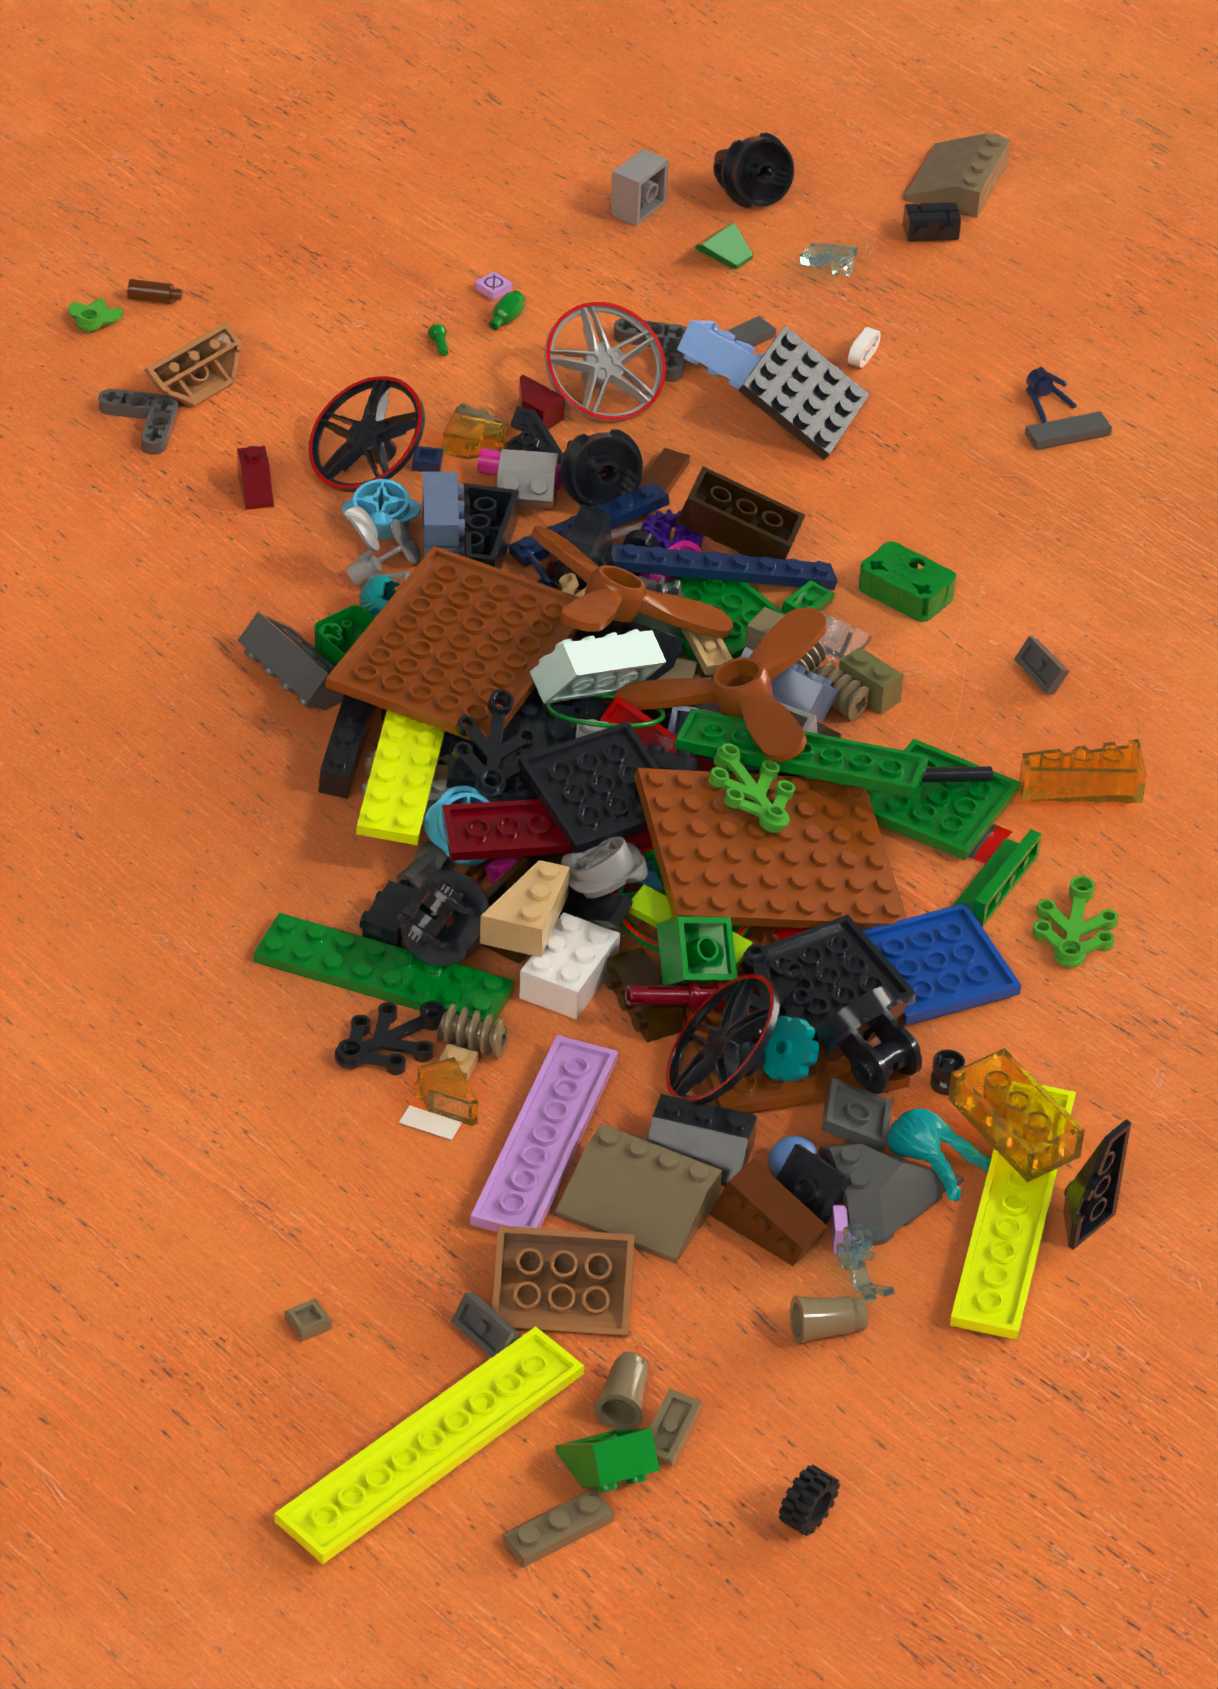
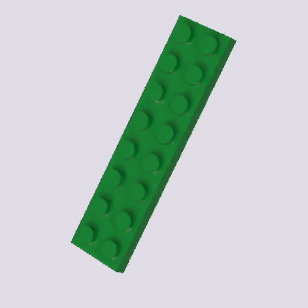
[675,708,929,798]
[254,913,514,1025]

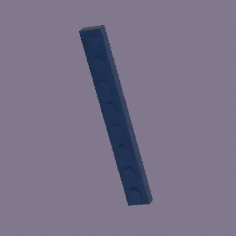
[611,544,837,590]

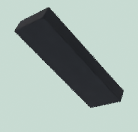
[567,893,633,928]

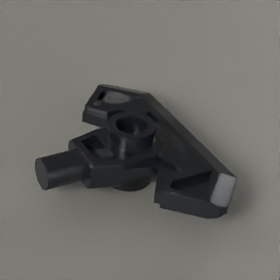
[499,406,563,464]

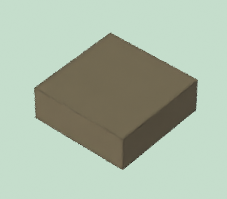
[285,1299,332,1342]

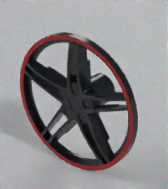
[308,376,425,492]
[666,974,780,1105]

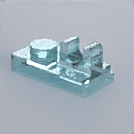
[800,243,858,276]

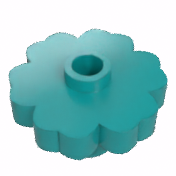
[762,1016,819,1083]

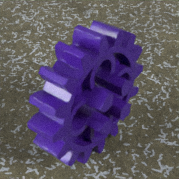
[642,509,703,549]

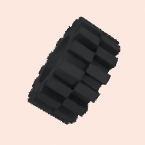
[779,1465,840,1536]

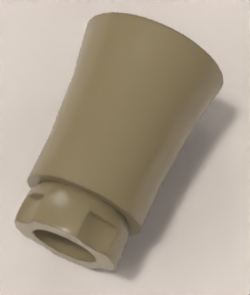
[790,1296,868,1344]
[594,1352,648,1429]

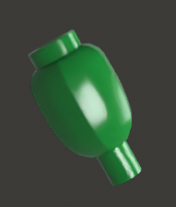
[489,290,525,330]

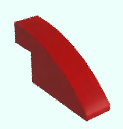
[599,695,716,772]

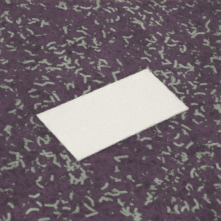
[399,1105,462,1140]

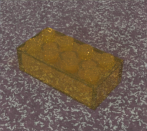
[948,1048,1085,1182]

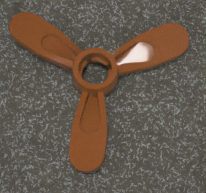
[531,526,733,638]
[614,607,827,762]

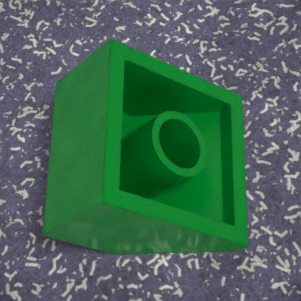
[657,916,738,986]
[555,1428,660,1492]

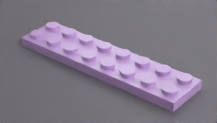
[470,1035,618,1232]

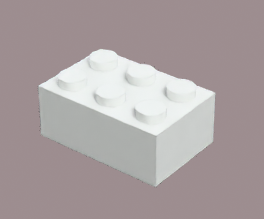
[519,912,620,1020]

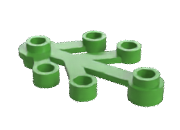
[708,743,796,833]
[1032,876,1118,967]

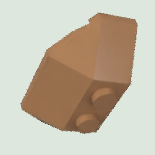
[144,322,242,407]

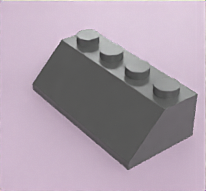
[238,612,344,710]

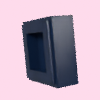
[412,446,443,472]

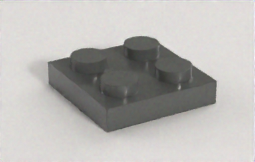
[821,1078,893,1152]

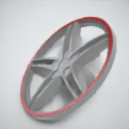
[544,302,666,422]

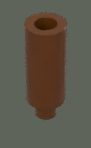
[127,279,183,303]

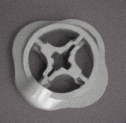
[561,837,648,898]

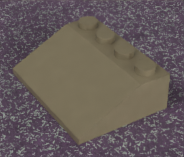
[904,133,1010,218]
[555,1123,722,1263]

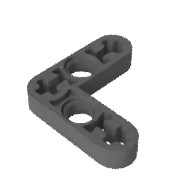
[613,319,687,382]
[99,389,178,455]

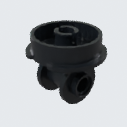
[714,132,794,208]
[560,429,643,507]
[397,870,490,966]
[817,986,922,1094]

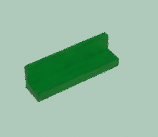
[953,829,1041,927]

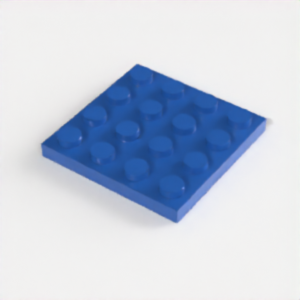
[862,903,1021,1026]

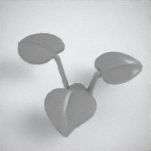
[342,506,420,586]

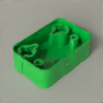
[858,541,956,622]
[314,605,375,666]

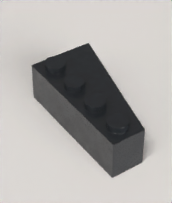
[464,483,519,569]

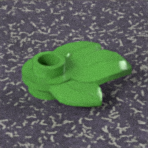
[68,298,123,332]

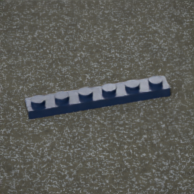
[508,483,670,567]

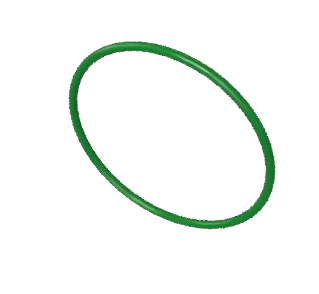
[546,694,665,728]

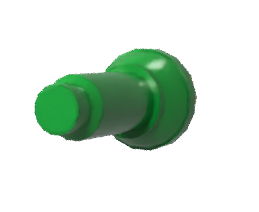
[428,323,448,357]

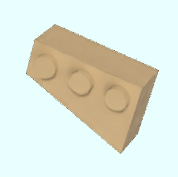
[480,860,570,957]

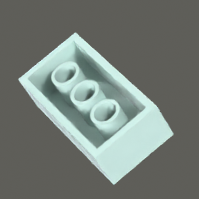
[530,629,666,704]

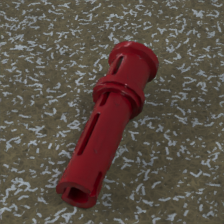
[625,981,725,1010]

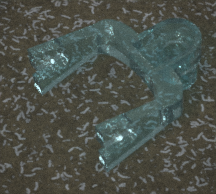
[837,1224,895,1302]

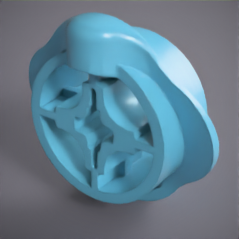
[342,479,421,539]
[423,786,490,866]

